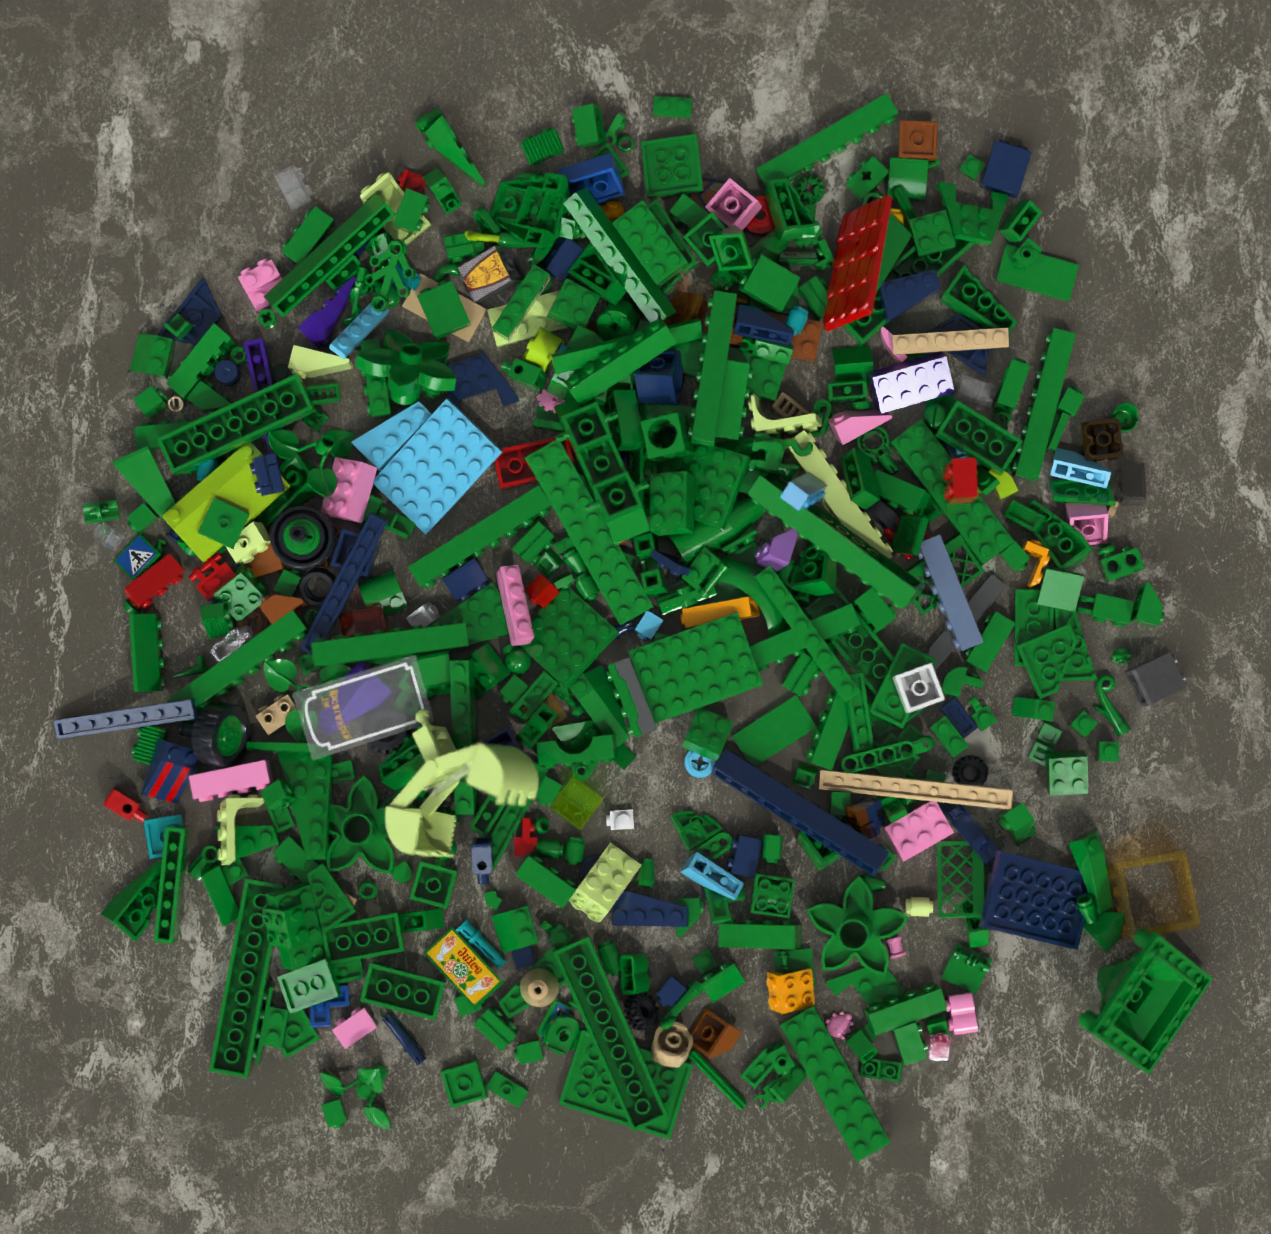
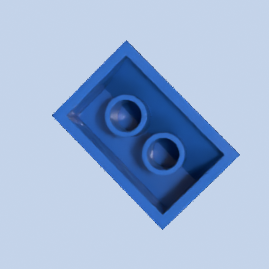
[558,153,625,203]

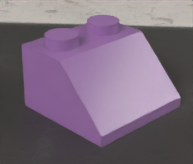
[754,529,798,572]

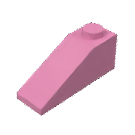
[828,409,892,445]

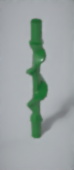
[343,267,366,359]

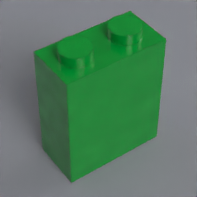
[738,254,800,312]
[417,280,471,340]

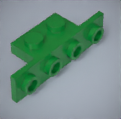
[253,986,289,1065]

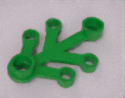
[364,239,416,312]

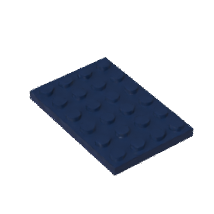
[979,850,1089,950]

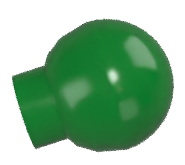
[502,644,531,674]

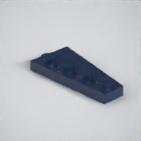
[612,890,689,927]

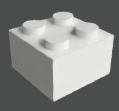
[892,663,945,713]

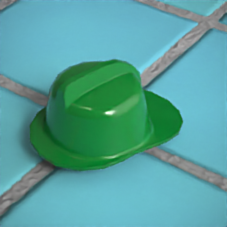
[923,394,955,436]

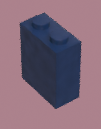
[980,140,1032,199]

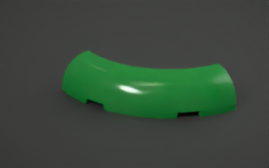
[708,556,790,635]

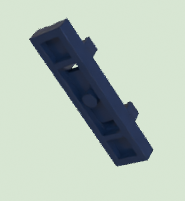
[939,802,1000,865]

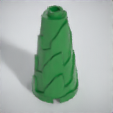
[728,228,791,285]

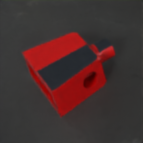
[103,786,148,823]

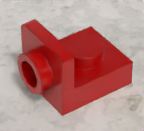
[397,168,426,195]

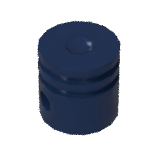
[215,360,241,386]

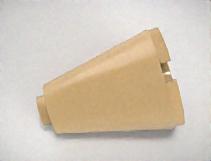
[520,968,559,1007]

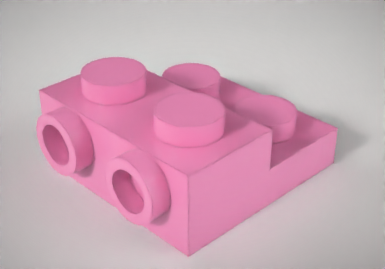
[238,259,282,313]

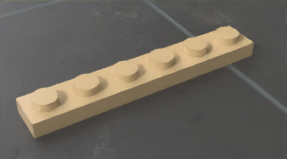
[892,328,1009,355]

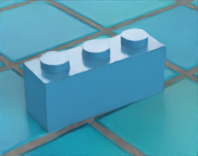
[780,472,827,511]

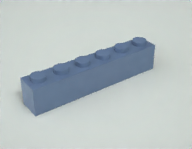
[918,535,983,651]

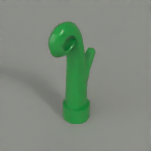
[1094,674,1132,737]
[660,979,704,1030]

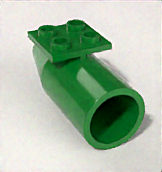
[668,497,766,567]

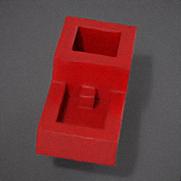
[514,818,538,857]

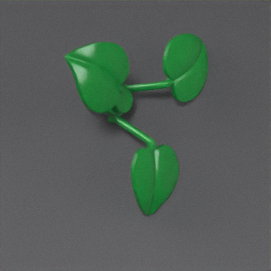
[268,430,354,497]
[264,659,352,743]
[318,1064,392,1129]

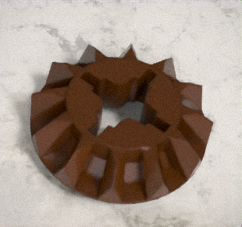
[237,608,268,638]

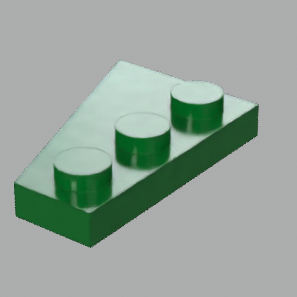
[1049,479,1115,506]
[306,864,356,934]

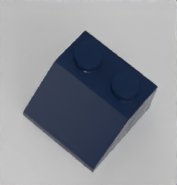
[442,558,489,602]

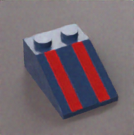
[141,739,199,804]

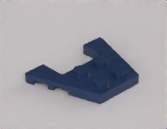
[448,353,520,412]

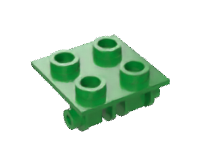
[941,943,992,994]
[773,948,816,987]

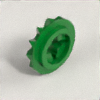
[795,174,825,204]

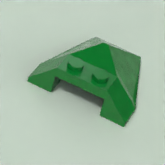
[490,173,570,249]

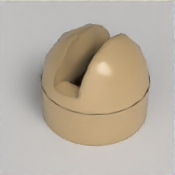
[168,395,184,412]

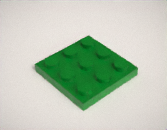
[641,134,704,199]

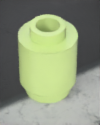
[905,897,933,917]

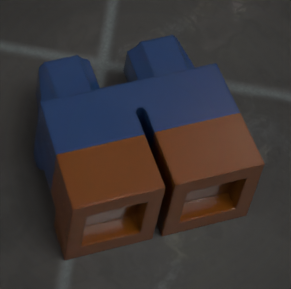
[845,798,885,840]

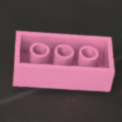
[189,760,274,802]

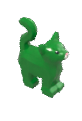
[749,433,813,482]

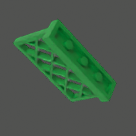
[906,533,985,616]
[937,841,985,919]

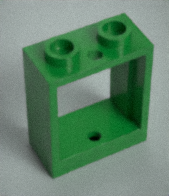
[992,358,1030,414]

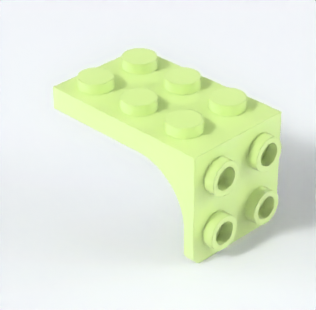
[360,172,431,247]
[748,394,822,435]
[217,795,264,865]
[569,842,641,923]

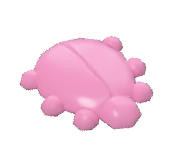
[536,389,565,414]
[825,1010,854,1040]

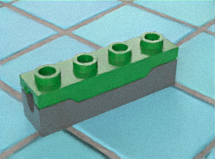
[605,657,657,738]

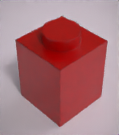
[525,574,559,608]

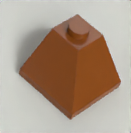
[259,594,308,624]
[689,1007,743,1059]

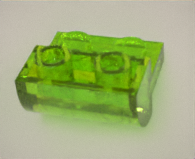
[549,776,604,831]

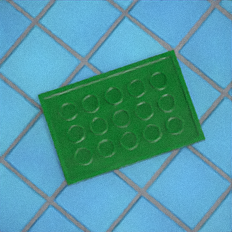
[657,431,751,530]
[628,612,764,723]
[559,1029,693,1140]

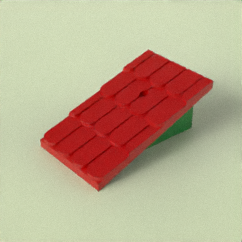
[823,194,912,332]

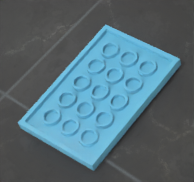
[373,398,504,535]

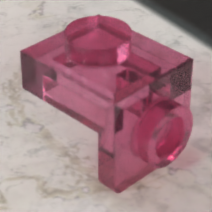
[928,1033,952,1060]

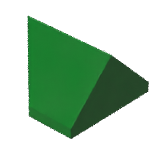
[1083,912,1124,953]

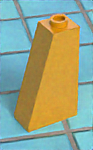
[681,597,760,628]

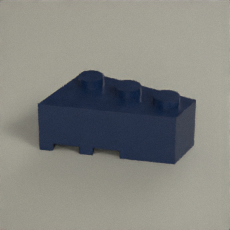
[878,269,940,324]

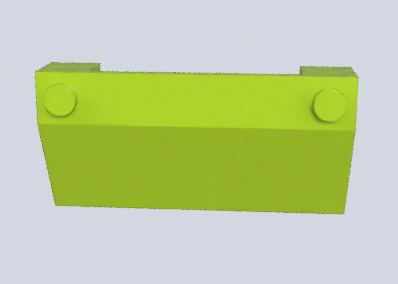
[162,442,291,563]

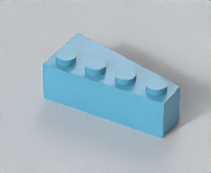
[351,401,432,471]

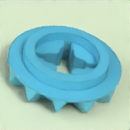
[685,751,715,778]

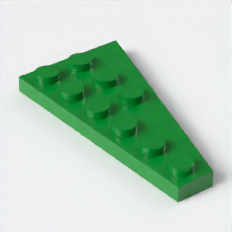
[403,583,509,664]

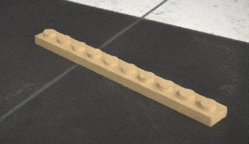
[819,769,1014,810]

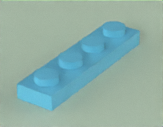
[329,303,390,359]

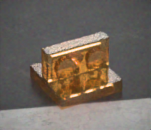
[664,291,708,326]

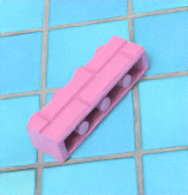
[496,565,534,646]

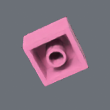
[705,178,762,230]

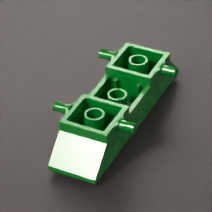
[554,398,650,545]

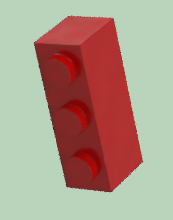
[124,553,185,610]

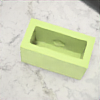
[226,522,271,564]

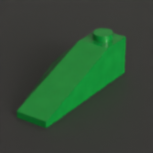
[790,539,837,596]

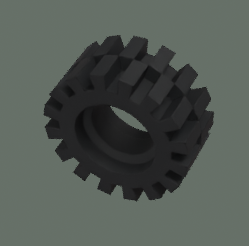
[952,755,989,786]
[624,993,659,1031]

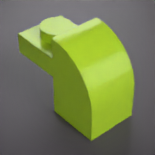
[978,470,1019,500]

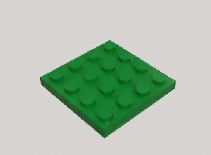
[519,587,619,689]

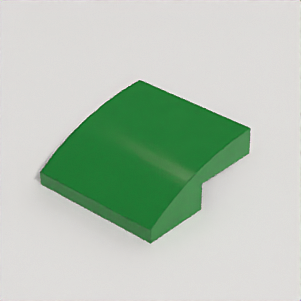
[888,158,929,200]

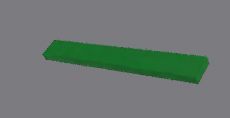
[551,318,703,374]

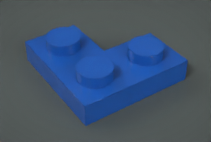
[310,986,350,1028]

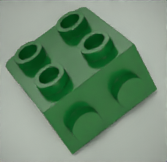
[214,564,269,621]
[262,903,311,949]

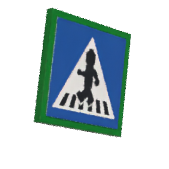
[113,533,161,581]

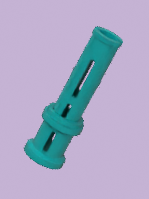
[456,918,507,969]

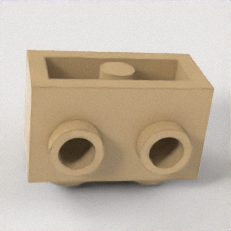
[256,694,299,736]

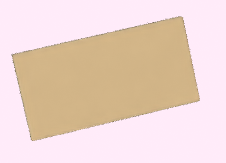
[402,273,487,343]

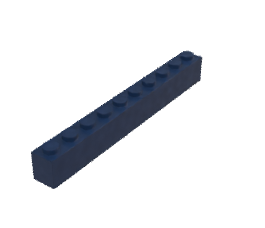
[711,749,890,877]

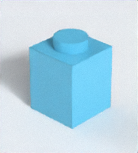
[635,610,663,641]

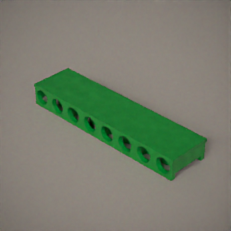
[804,586,927,728]

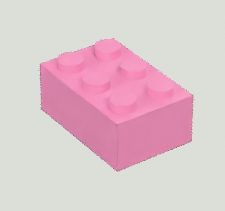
[321,457,377,523]
[882,801,954,861]

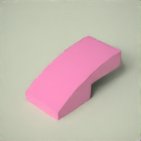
[879,327,907,363]

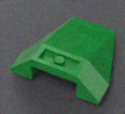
[546,324,636,406]

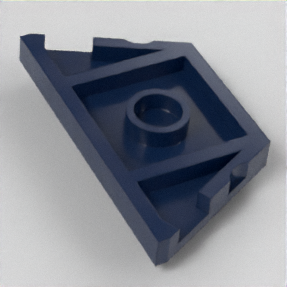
[157,278,222,345]
[925,313,989,376]

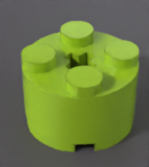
[522,326,564,372]

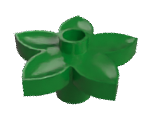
[355,329,456,405]
[326,776,395,874]
[806,875,910,976]

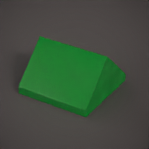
[709,225,754,271]
[832,346,873,384]

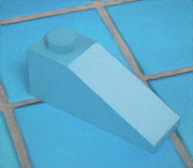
[1050,448,1111,488]
[680,852,744,900]

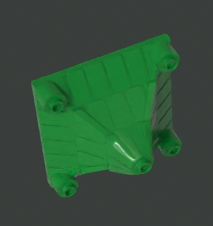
[1079,927,1213,1075]

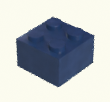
[331,528,382,578]

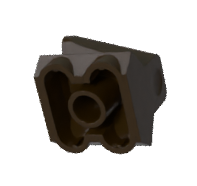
[1081,418,1124,462]

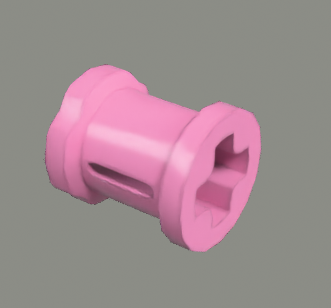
[885,936,906,959]

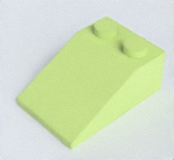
[288,345,353,379]

